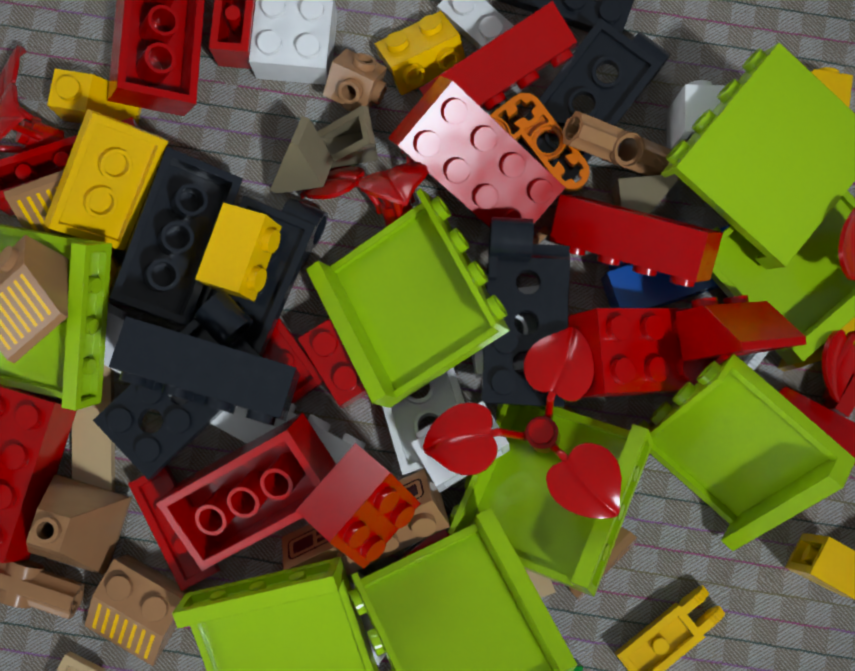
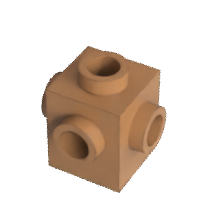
[323,49,388,112]

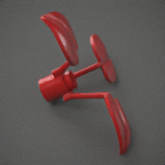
[0,45,64,153]
[300,150,428,227]
[822,208,855,403]
[423,327,622,519]

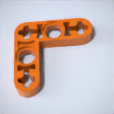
[490,93,590,192]

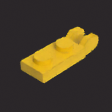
[614,585,725,671]

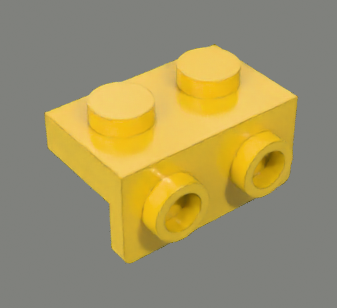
[374,11,466,95]

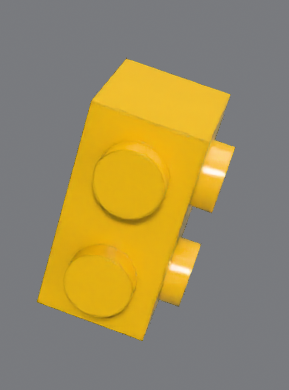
[195,203,282,302]

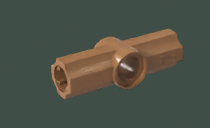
[562,111,672,176]
[0,560,85,619]

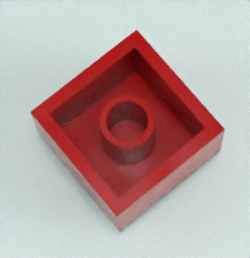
[296,443,421,569]

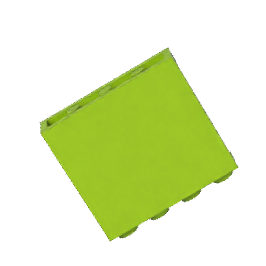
[661,43,855,270]
[306,189,510,408]
[711,190,855,365]
[0,224,112,411]
[638,353,855,551]
[448,404,654,597]
[349,508,577,671]
[172,557,379,671]

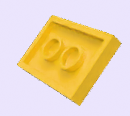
[43,109,168,251]

